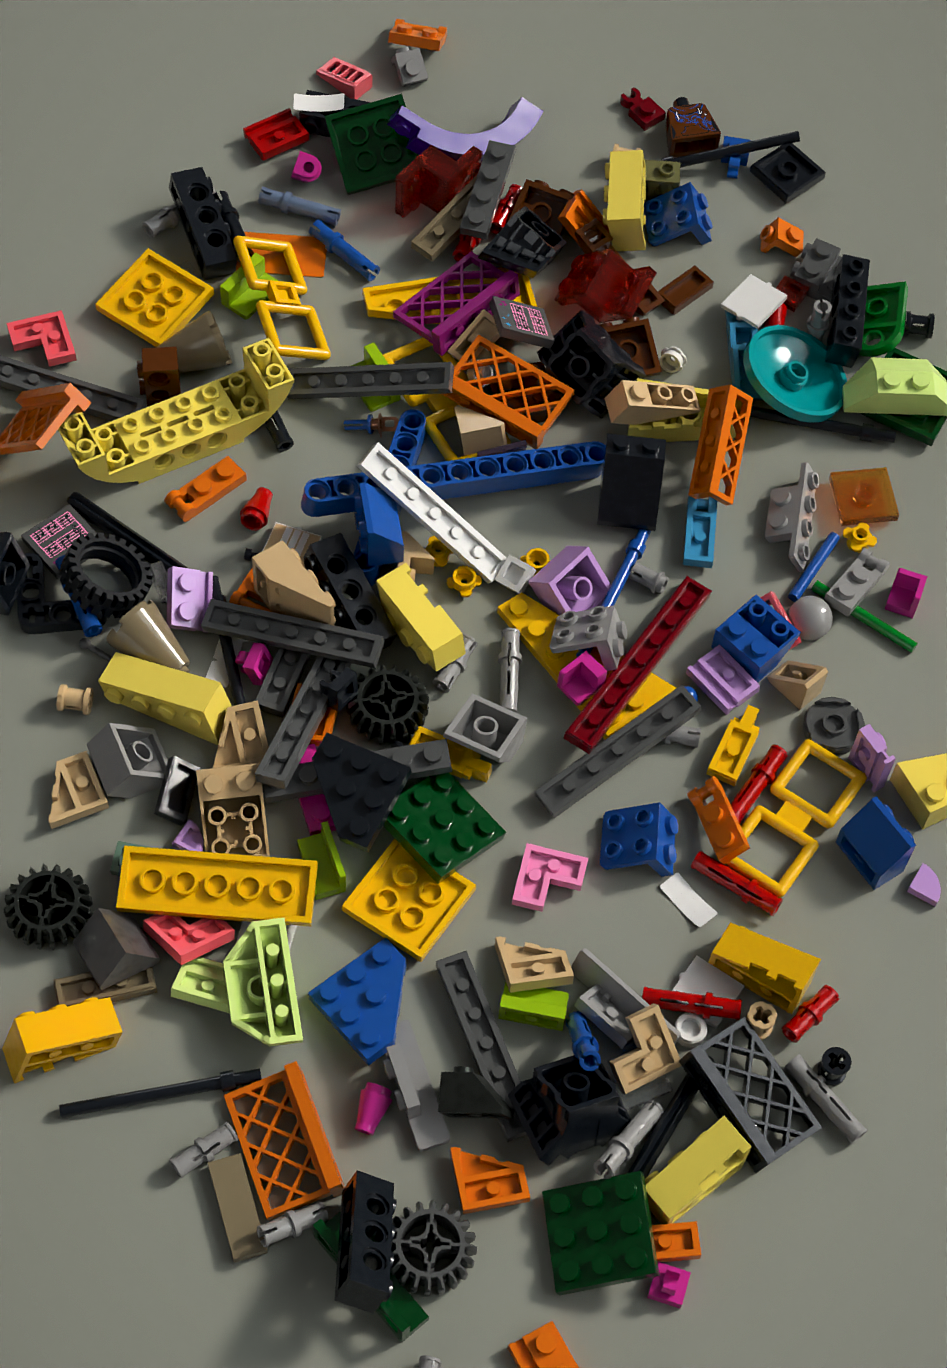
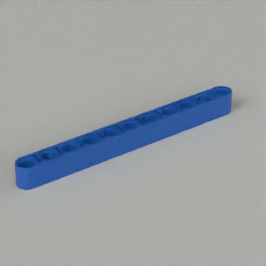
[301,441,606,517]

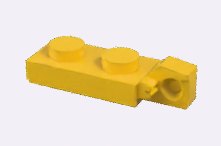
[706,705,760,787]
[409,726,492,782]

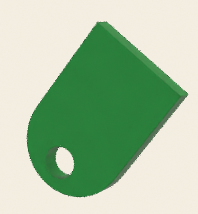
[859,281,908,357]

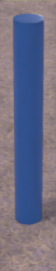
[788,532,840,602]

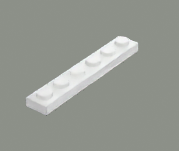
[357,442,507,584]

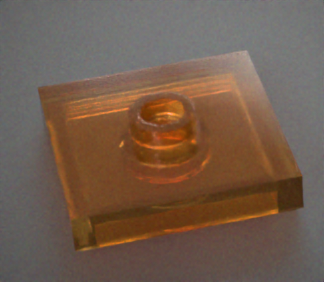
[829,467,899,526]

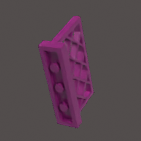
[393,251,520,356]

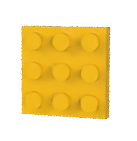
[95,248,214,347]
[342,839,476,962]

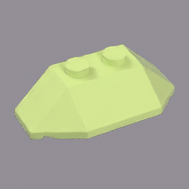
[842,357,947,416]
[223,917,303,1047]

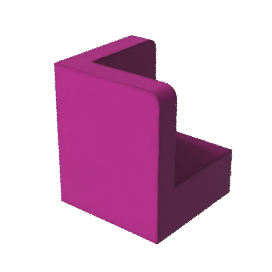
[885,568,928,619]
[557,651,607,706]

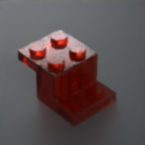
[395,145,482,218]
[554,249,657,323]

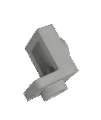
[391,46,428,87]

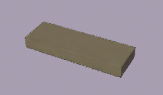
[53,967,157,1006]
[208,1153,268,1263]

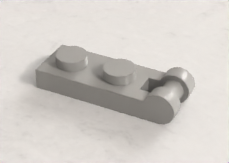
[824,548,890,617]

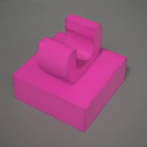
[235,643,273,686]
[647,1262,691,1309]

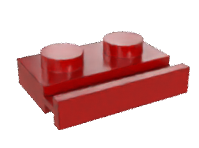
[243,108,309,161]

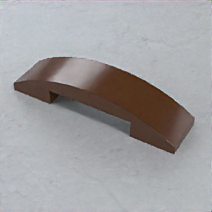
[575,218,665,316]

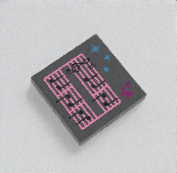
[489,296,555,349]
[21,504,97,580]

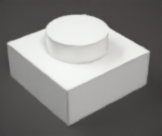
[494,554,536,594]

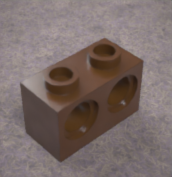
[137,346,181,406]

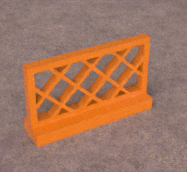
[442,334,575,449]
[0,383,91,455]
[224,1061,345,1221]

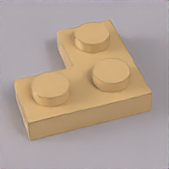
[609,1003,681,1094]

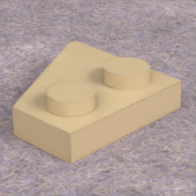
[213,700,269,768]
[48,750,109,829]
[494,936,574,993]

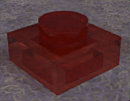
[776,275,809,312]

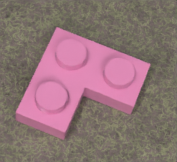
[512,843,588,912]

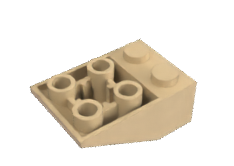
[252,540,336,625]
[196,763,270,857]

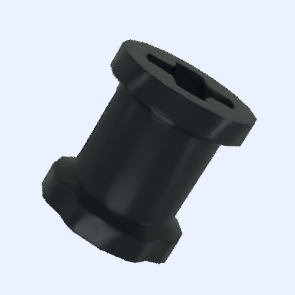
[903,311,935,339]
[817,1047,852,1086]

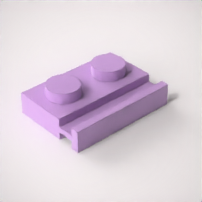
[166,566,213,633]
[686,644,760,715]
[848,724,896,792]

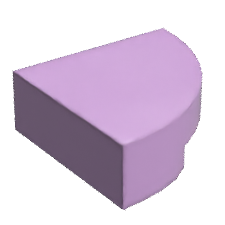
[172,819,204,852]
[907,863,941,907]

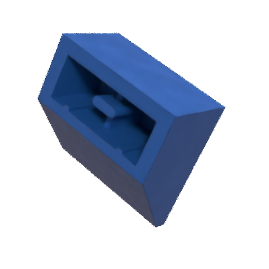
[354,482,404,566]
[711,594,801,683]
[836,796,916,890]

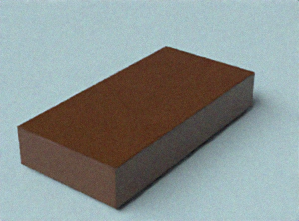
[658,265,714,315]

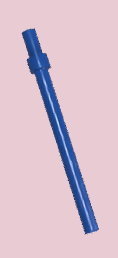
[576,529,651,657]

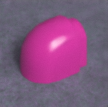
[291,151,322,183]

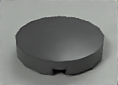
[803,697,865,755]

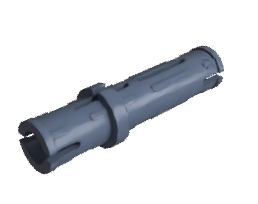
[258,187,341,226]

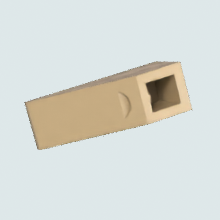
[605,380,701,425]

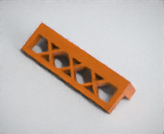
[688,384,753,506]

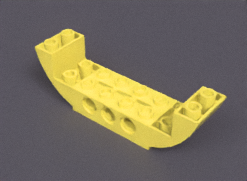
[58,338,294,484]

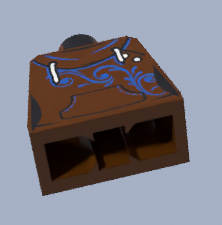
[665,97,721,158]

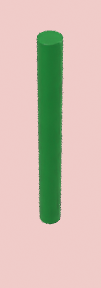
[811,580,918,653]

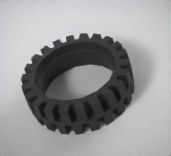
[59,532,153,618]

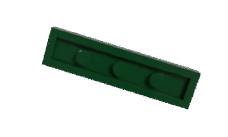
[313,1211,429,1342]

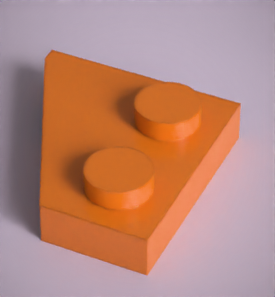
[450,1147,530,1214]

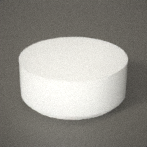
[674,1013,707,1048]

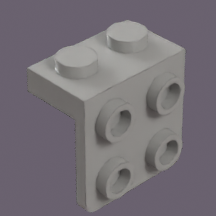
[549,605,627,671]

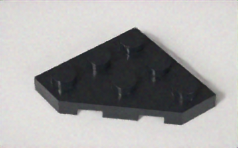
[312,733,412,853]

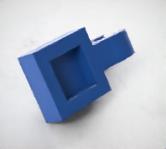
[721,136,750,179]

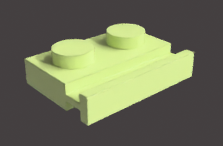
[171,957,230,1014]

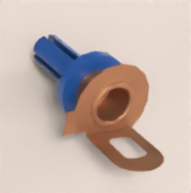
[344,413,399,438]

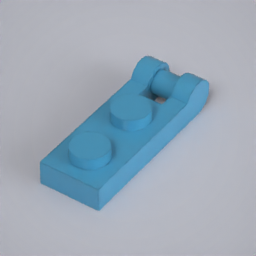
[683,495,718,568]

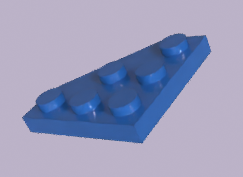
[308,937,407,1066]

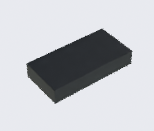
[154,756,200,826]

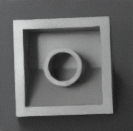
[443,693,527,762]
[86,723,168,798]

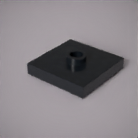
[750,143,826,203]

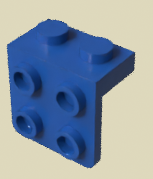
[644,182,713,246]
[600,802,678,877]

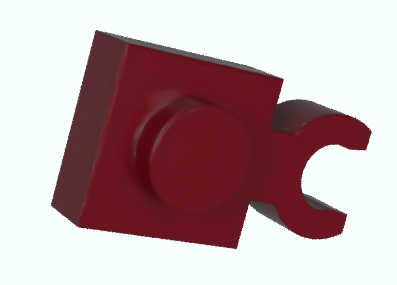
[620,87,666,131]

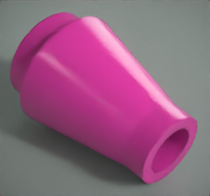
[354,1082,393,1136]

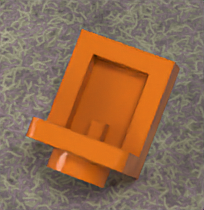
[760,217,804,257]

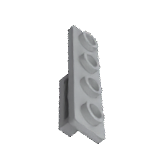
[765,462,819,572]
[571,948,681,1049]
[383,1020,450,1152]

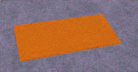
[236,232,327,277]

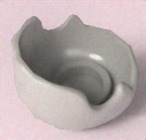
[788,596,833,640]

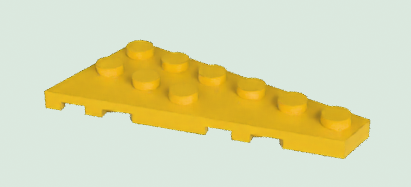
[362,267,537,324]
[497,592,676,740]

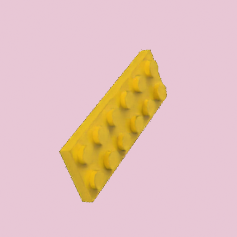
[116,846,318,927]

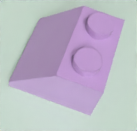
[528,545,611,615]

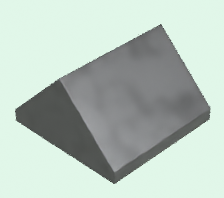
[73,908,161,990]

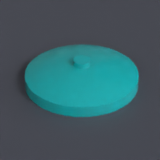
[743,325,847,422]

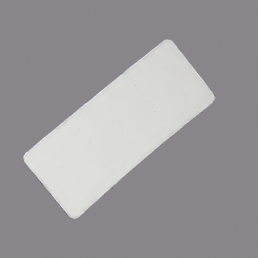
[293,93,344,112]
[205,637,243,687]
[660,873,718,927]

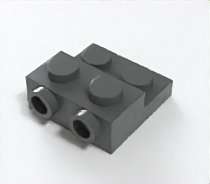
[790,238,841,303]

